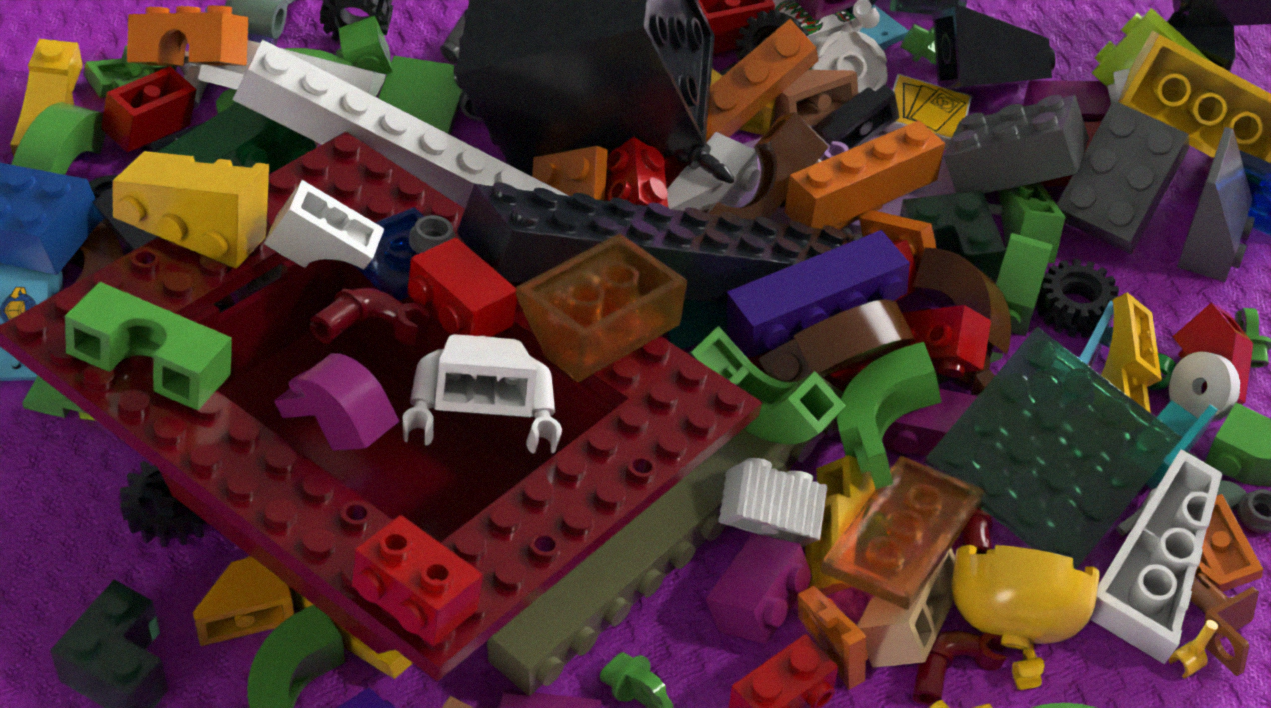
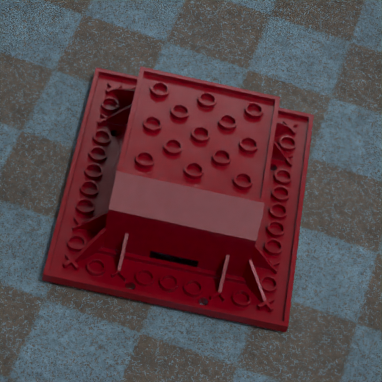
[0,131,763,681]

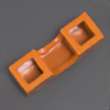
[127,5,248,66]

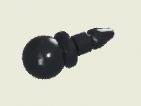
[672,143,735,184]

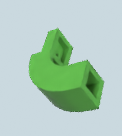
[11,102,106,175]
[688,326,846,444]
[837,342,942,489]
[248,605,345,708]

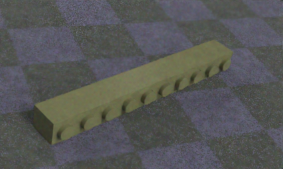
[487,378,844,696]

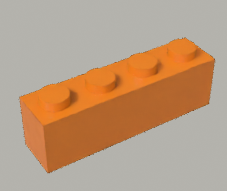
[706,19,819,143]
[784,120,945,229]

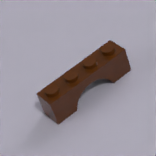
[700,112,829,221]

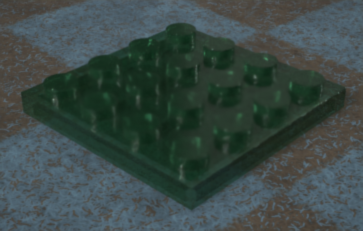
[924,327,1182,569]

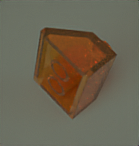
[516,233,687,382]

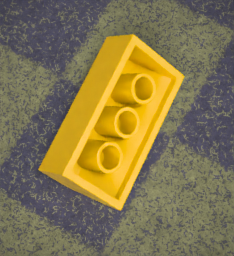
[1118,30,1271,183]

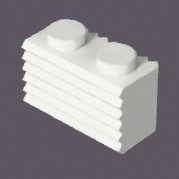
[718,458,827,547]

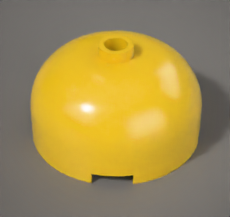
[951,545,1100,650]

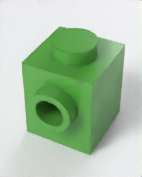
[336,16,393,74]

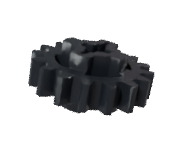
[120,461,211,547]

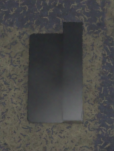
[812,84,900,150]

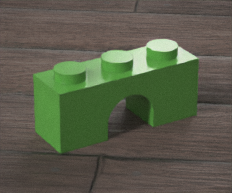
[65,282,232,410]

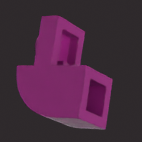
[274,353,399,451]

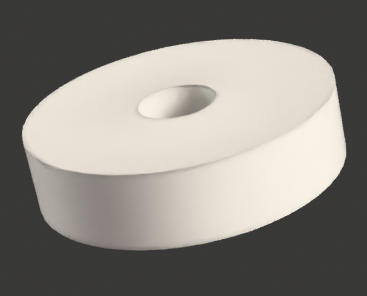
[1169,352,1240,423]

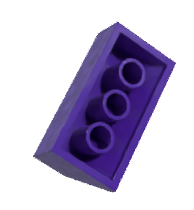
[727,230,910,357]

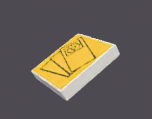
[883,74,972,150]

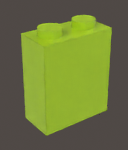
[1092,8,1210,88]

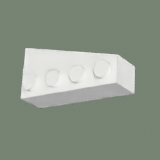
[1090,449,1222,664]

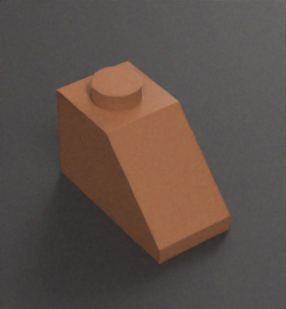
[774,70,859,126]

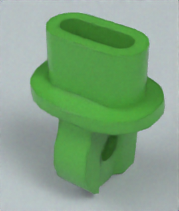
[900,23,936,65]
[1235,308,1271,368]
[600,652,673,708]

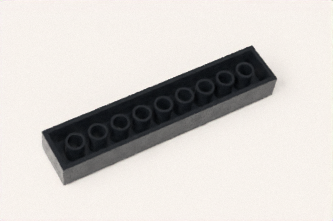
[457,182,849,304]

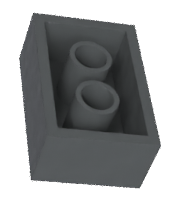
[944,95,1089,199]
[1057,100,1189,254]

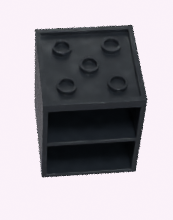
[453,0,715,177]

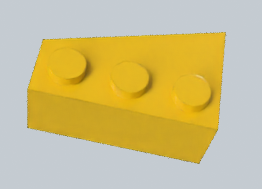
[112,151,269,269]

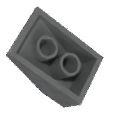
[1177,127,1255,282]

